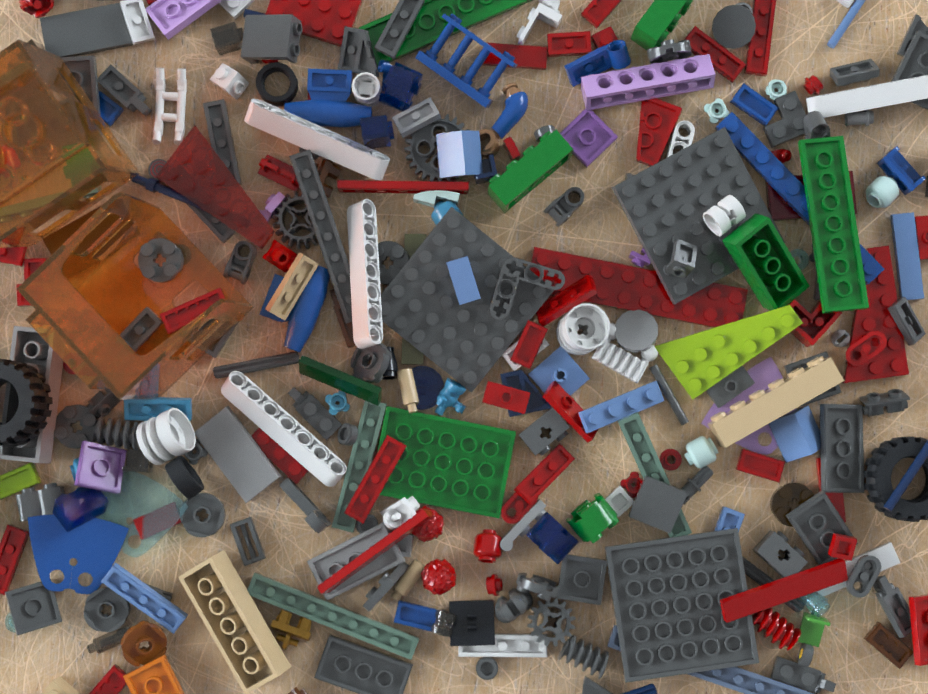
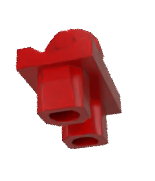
[262,239,298,273]

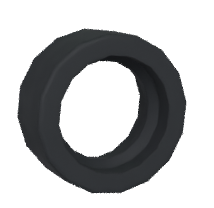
[256,62,298,106]
[165,456,204,499]

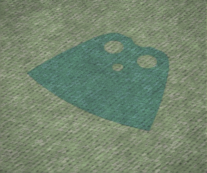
[97,468,189,557]

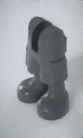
[494,588,533,623]

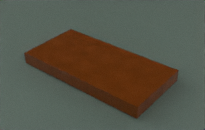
[42,196,141,277]

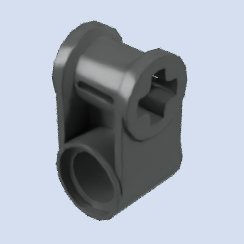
[803,111,831,139]
[544,187,584,227]
[223,241,257,285]

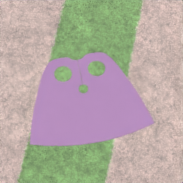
[701,357,797,455]

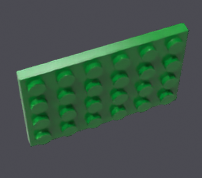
[377,406,516,518]

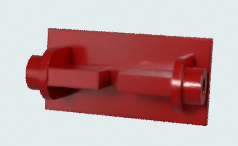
[258,154,299,191]

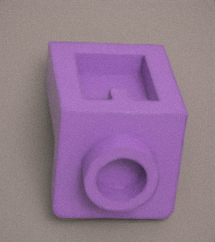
[629,248,651,267]

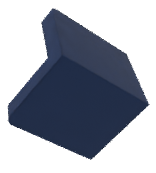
[474,154,497,184]

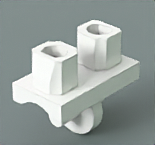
[380,496,420,530]

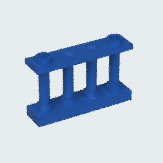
[415,13,518,108]

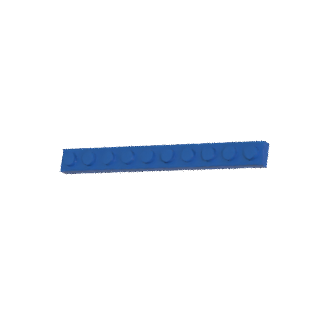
[715,112,884,285]

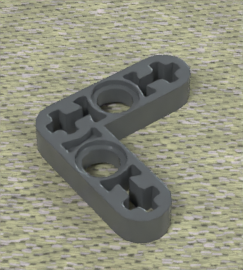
[489,257,565,320]
[279,477,331,534]

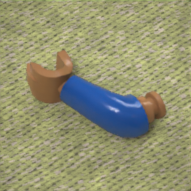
[479,82,528,158]

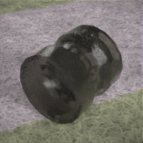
[430,609,458,637]

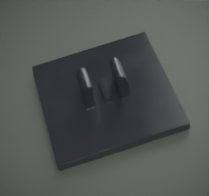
[449,600,495,647]

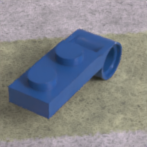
[564,40,631,87]

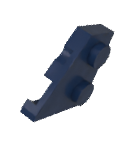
[500,370,551,417]

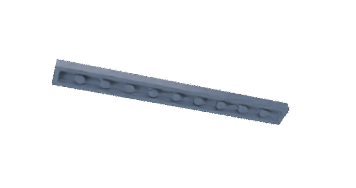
[607,625,815,694]

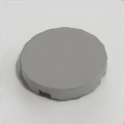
[615,310,658,353]

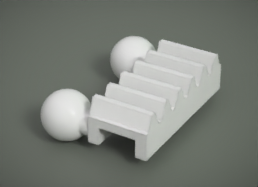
[591,323,658,384]

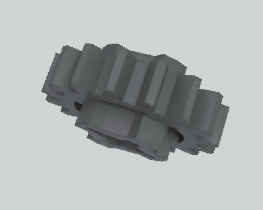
[527,598,576,647]

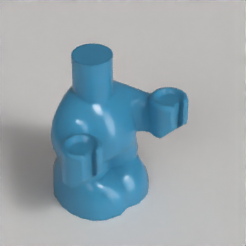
[435,378,466,416]

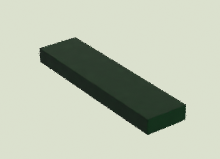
[299,356,382,406]

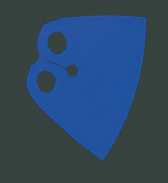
[28,514,129,594]

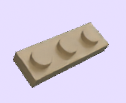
[265,252,319,321]

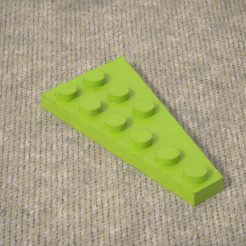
[654,305,803,399]

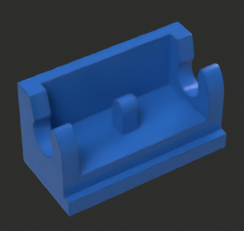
[877,146,926,195]

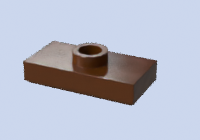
[863,622,914,669]

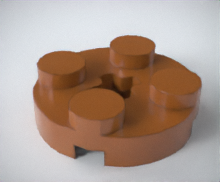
[121,620,167,667]

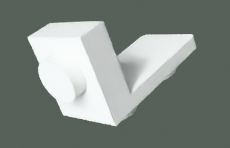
[516,3,562,45]

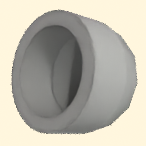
[831,330,850,347]

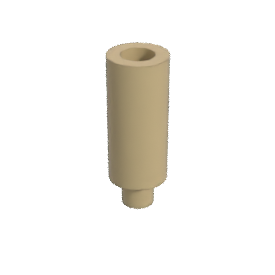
[397,368,419,414]
[391,559,425,601]

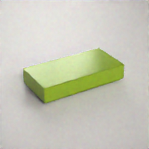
[0,462,42,500]

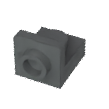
[666,239,698,278]

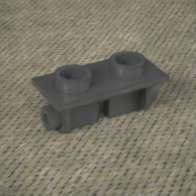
[87,376,133,418]
[859,389,910,417]

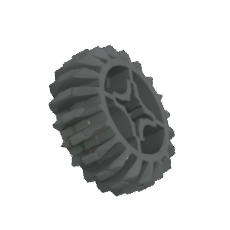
[272,191,318,249]

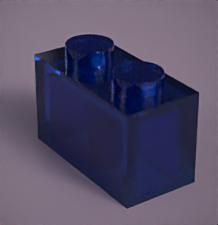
[360,115,395,149]
[52,486,109,532]

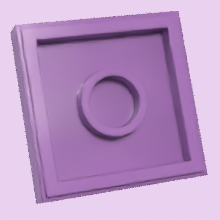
[560,109,618,168]
[75,441,127,494]

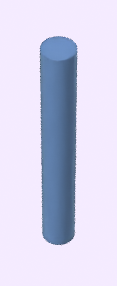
[827,0,866,49]

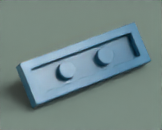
[124,397,192,421]

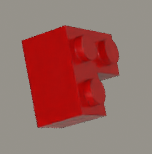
[788,299,842,347]

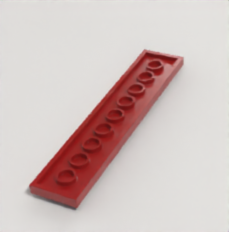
[530,247,748,328]

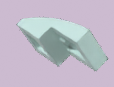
[413,190,460,208]

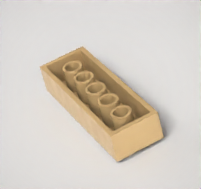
[707,356,844,448]
[178,550,291,694]

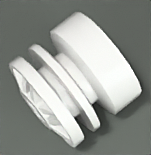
[556,303,610,355]
[136,408,196,465]

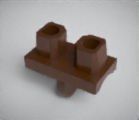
[315,159,341,198]

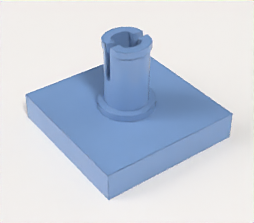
[528,346,590,396]

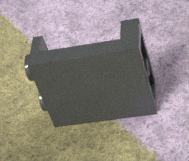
[241,14,303,64]

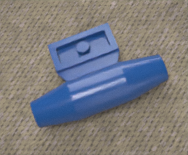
[284,68,372,128]
[260,265,330,353]

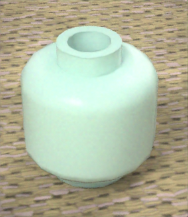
[866,176,899,208]
[684,436,719,469]

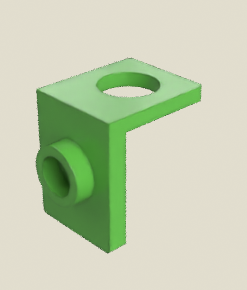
[798,612,831,647]

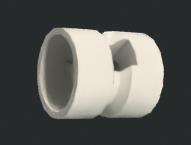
[352,72,382,107]
[703,195,746,236]

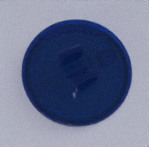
[412,366,444,410]

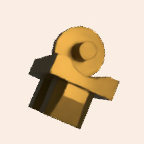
[271,610,312,650]

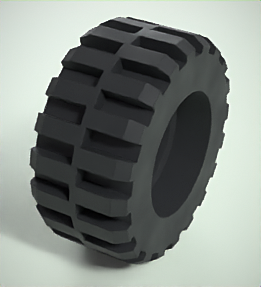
[0,359,53,446]
[864,436,928,522]

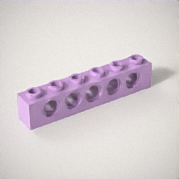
[581,54,716,111]

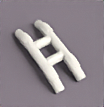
[152,68,187,145]

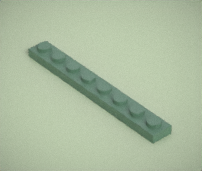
[247,572,420,660]

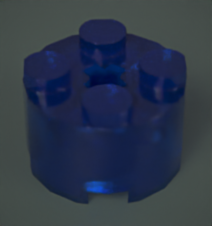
[379,62,423,112]
[526,512,579,564]

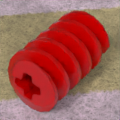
[752,607,801,650]

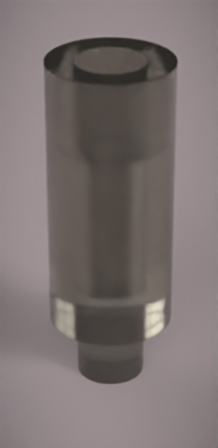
[87,625,130,654]

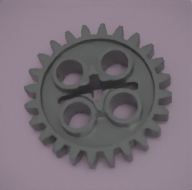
[404,114,469,182]

